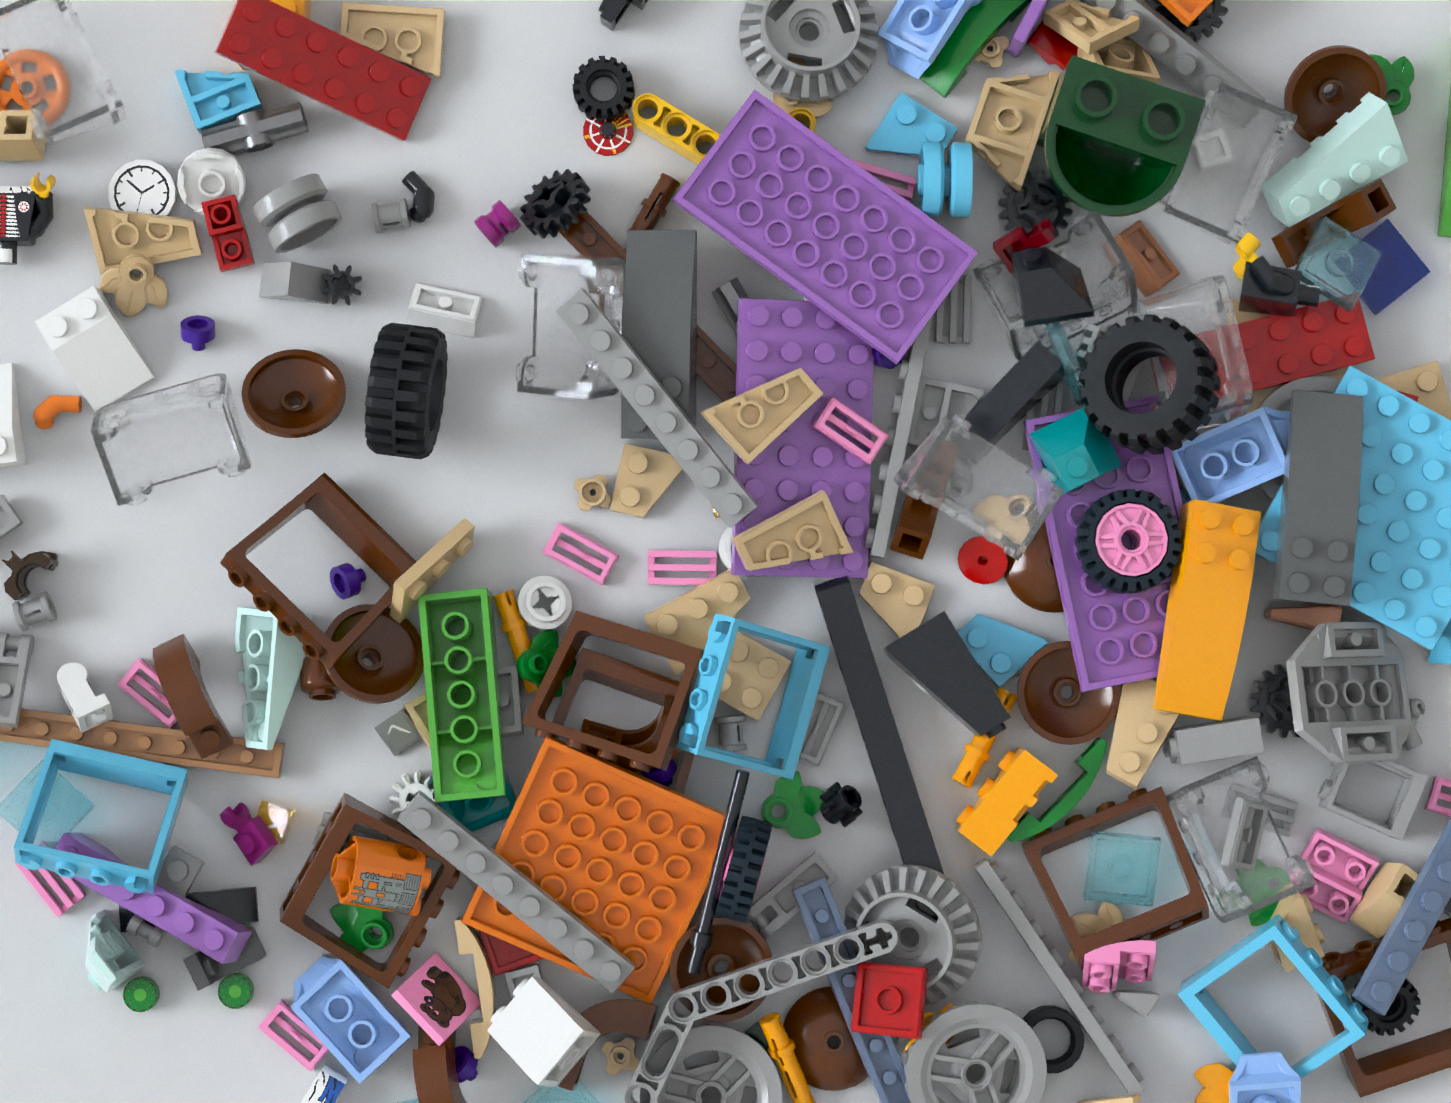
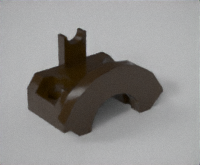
[2,551,59,601]

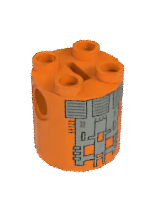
[330,835,431,916]

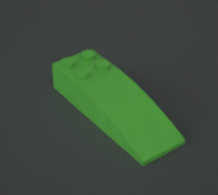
[418,588,506,803]

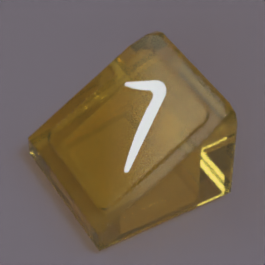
[256,800,295,844]

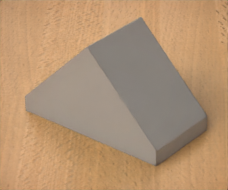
[259,262,331,304]

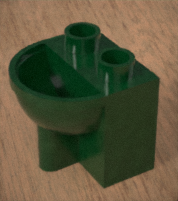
[1036,55,1206,217]

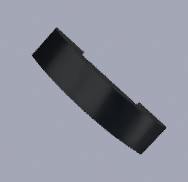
[119,887,259,932]

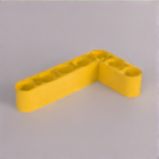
[632,93,816,165]

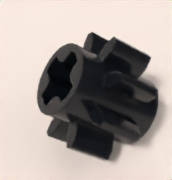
[321,264,362,306]
[819,782,863,828]

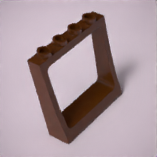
[220,472,417,670]
[522,611,704,773]
[552,648,695,794]
[1022,786,1209,971]
[279,793,460,989]
[1317,918,1451,1098]

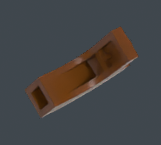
[1271,178,1397,269]
[890,433,961,560]
[153,633,233,759]
[580,695,682,772]
[559,999,659,1091]
[413,1026,467,1103]

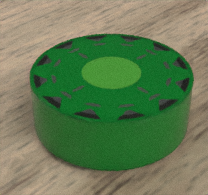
[218,973,254,1009]
[123,976,160,1012]

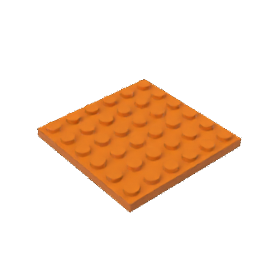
[461,736,725,1004]

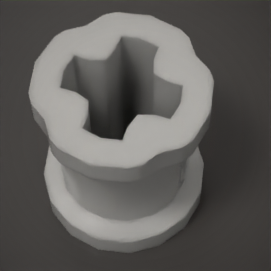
[371,198,411,234]
[12,591,57,631]
[714,715,747,751]

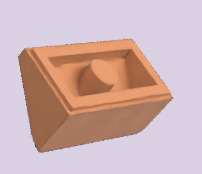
[1107,220,1180,298]

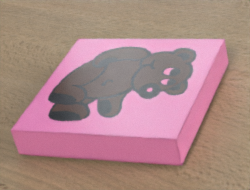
[391,953,481,1046]

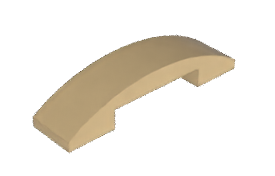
[454,917,496,1059]

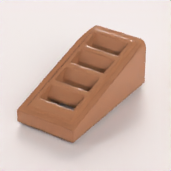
[1264,606,1343,630]

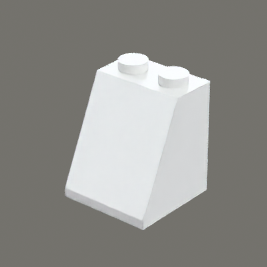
[487,977,601,1087]

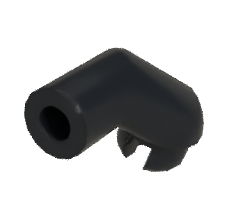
[402,171,435,223]

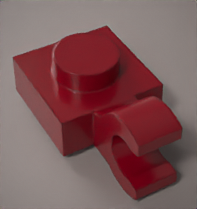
[993,218,1056,274]

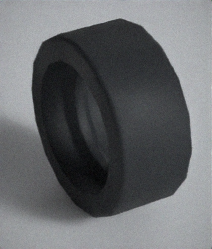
[1023,1005,1084,1073]

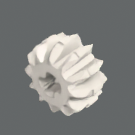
[388,770,440,816]

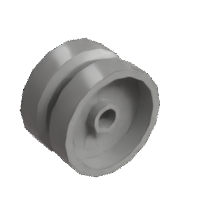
[252,174,342,254]

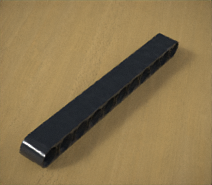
[814,575,944,920]

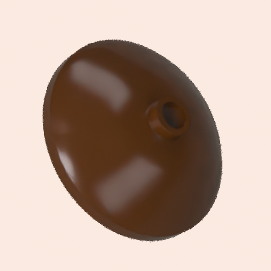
[1284,45,1387,142]
[242,349,346,438]
[1004,512,1064,613]
[324,604,424,704]
[1017,641,1121,745]
[670,917,774,1022]
[783,986,869,1091]

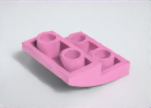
[1290,827,1379,924]
[1082,940,1156,994]

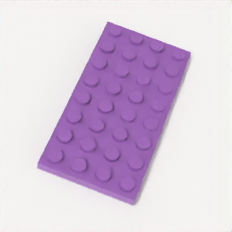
[673,89,978,365]
[731,298,874,578]
[1023,395,1183,693]

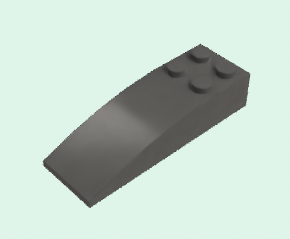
[621,230,697,439]
[1272,390,1363,606]

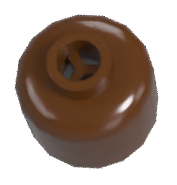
[300,656,342,701]

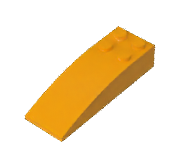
[1153,499,1261,721]

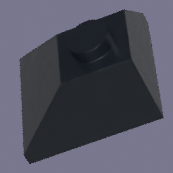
[1011,247,1094,327]

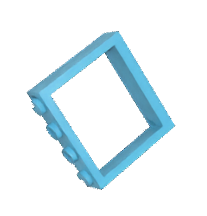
[677,613,830,780]
[14,739,188,894]
[1177,914,1369,1079]

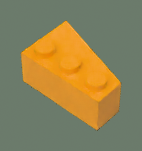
[956,748,1058,857]

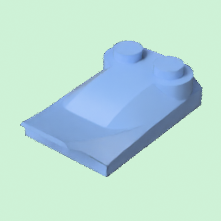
[877,0,982,79]
[1171,406,1290,503]
[290,955,412,1084]
[1229,1051,1301,1103]

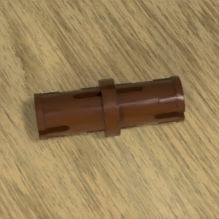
[629,173,680,230]

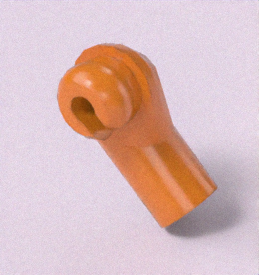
[33,395,82,430]

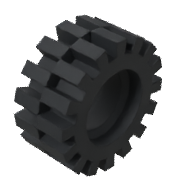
[572,56,635,122]
[1351,977,1421,1036]

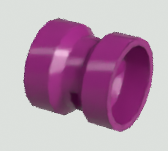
[474,200,521,248]

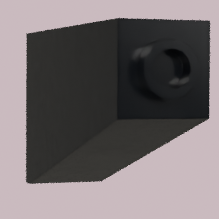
[950,340,1064,463]
[883,611,1011,739]

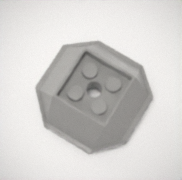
[1286,621,1412,764]

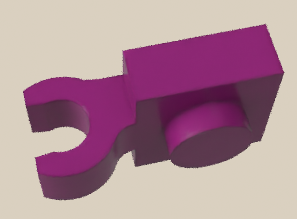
[220,802,278,866]

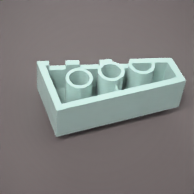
[1261,92,1408,227]

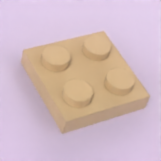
[718,631,792,721]

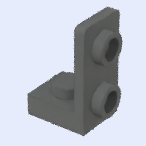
[183,926,266,991]

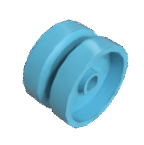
[917,142,973,218]

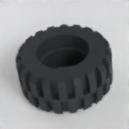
[1078,314,1221,455]
[365,323,448,460]

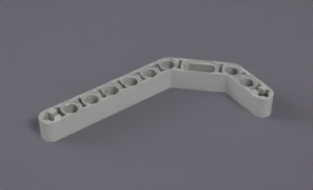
[624,919,898,1103]

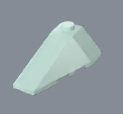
[235,607,312,750]
[85,910,146,993]

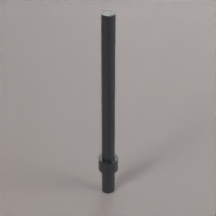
[686,769,750,974]

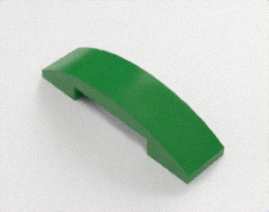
[919,0,1032,98]
[1006,737,1107,842]

